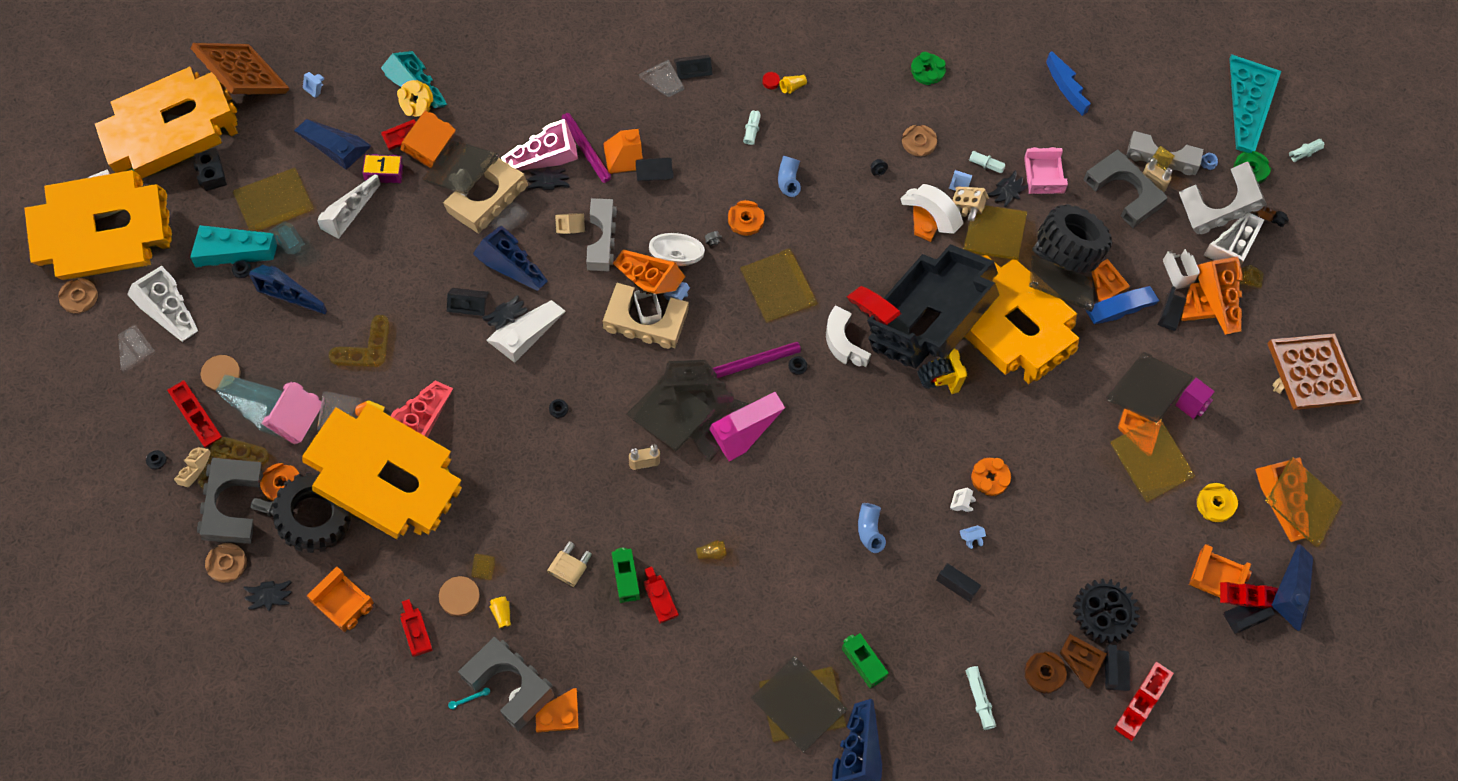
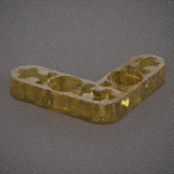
[329,315,390,367]
[197,437,270,489]

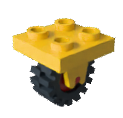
[917,348,967,394]

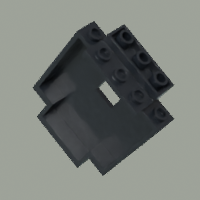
[867,244,1000,369]

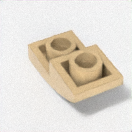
[174,447,211,487]

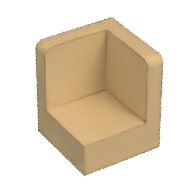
[555,214,585,234]

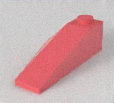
[391,380,453,438]

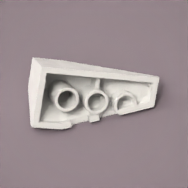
[487,300,566,363]

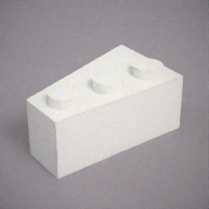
[1204,213,1264,266]

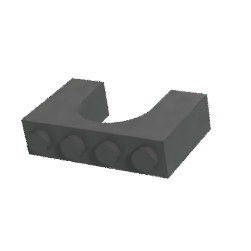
[1084,149,1168,228]
[197,458,262,544]
[458,637,554,732]

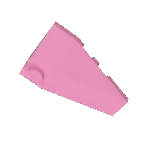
[502,119,578,171]

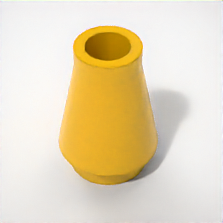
[780,75,807,94]
[489,597,511,628]

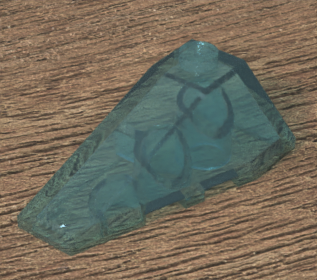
[216,374,283,437]

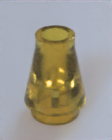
[696,540,727,559]

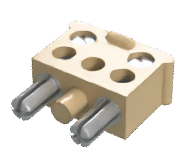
[952,186,989,221]

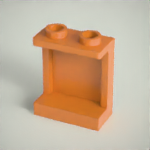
[400,110,456,168]
[1189,544,1252,597]
[307,567,374,632]

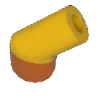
[355,400,385,416]

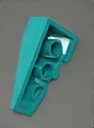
[381,51,447,108]

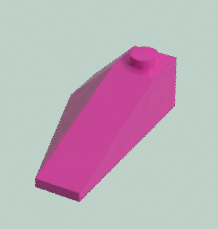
[709,392,785,462]

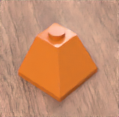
[603,129,643,174]

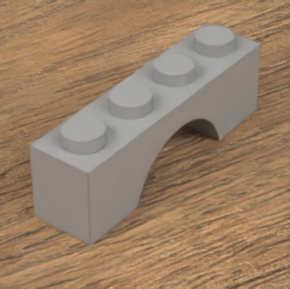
[1126,131,1204,175]
[586,198,617,271]

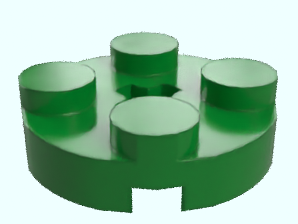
[911,52,946,85]
[1234,151,1271,184]

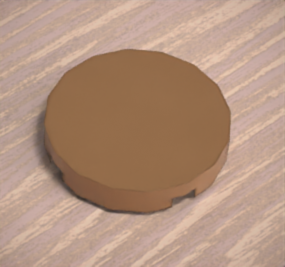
[902,125,937,157]
[58,278,98,313]
[200,355,241,392]
[205,543,247,583]
[439,576,480,616]

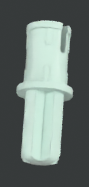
[743,110,761,145]
[1289,139,1325,162]
[969,151,1005,173]

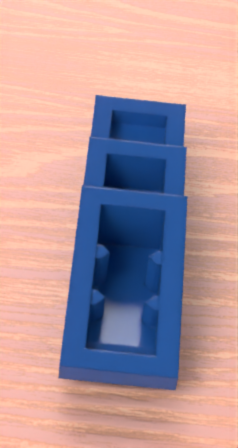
[1046,51,1091,116]
[1085,286,1159,324]

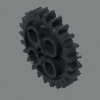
[1073,578,1140,644]

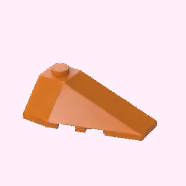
[613,250,685,294]
[1197,256,1242,335]
[1255,458,1308,542]

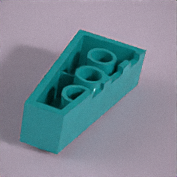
[190,225,277,268]

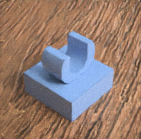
[303,72,324,98]
[949,170,972,191]
[664,282,690,300]
[960,525,986,549]

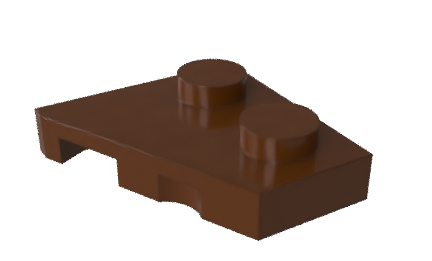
[1060,634,1106,689]

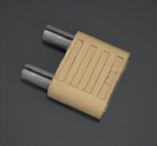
[1143,158,1172,192]
[629,444,660,470]
[547,542,592,587]

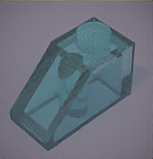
[269,221,305,254]

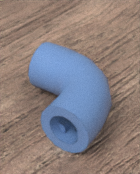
[778,156,801,197]
[858,503,886,553]

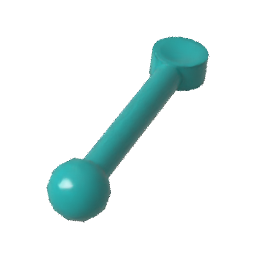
[448,687,490,710]

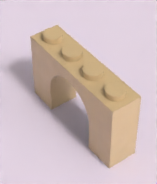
[443,154,528,234]
[603,283,689,349]

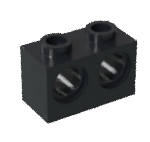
[193,147,227,191]

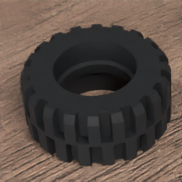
[1037,204,1112,273]
[273,472,352,553]

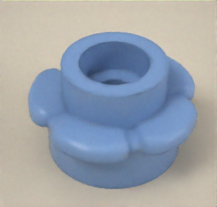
[1201,153,1218,170]

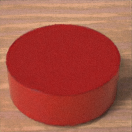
[762,72,780,89]

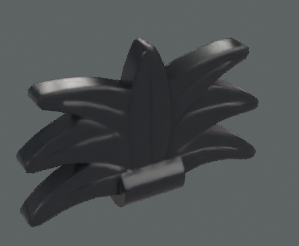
[527,167,570,190]
[988,170,1028,207]
[482,295,527,330]
[244,580,292,611]

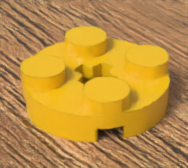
[397,80,433,117]
[1197,483,1238,522]

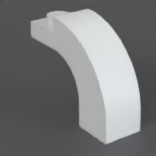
[900,184,963,234]
[826,305,871,367]

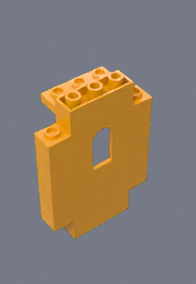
[95,67,238,179]
[25,170,172,280]
[964,254,1079,384]
[302,403,462,539]

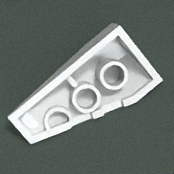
[317,175,380,239]
[127,266,198,342]

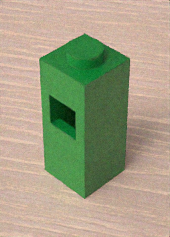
[612,548,640,603]
[842,633,889,689]

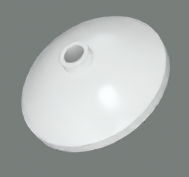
[649,233,704,266]

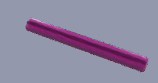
[561,113,611,183]
[711,342,801,379]

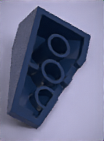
[294,119,371,170]
[473,226,548,291]
[249,265,327,314]
[1272,544,1313,631]
[832,699,882,781]

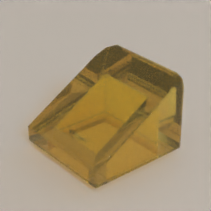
[1149,146,1175,171]
[1240,265,1263,288]
[471,554,496,580]

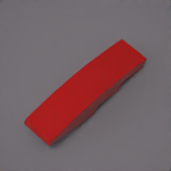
[847,286,901,325]
[167,380,222,448]
[1220,582,1278,609]
[1114,662,1174,741]

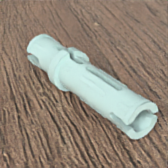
[965,666,996,730]

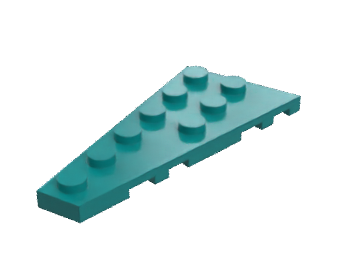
[1229,54,1281,153]

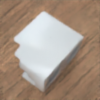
[1163,249,1199,290]
[634,290,661,325]

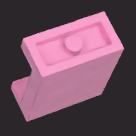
[1024,147,1068,194]
[261,382,324,444]

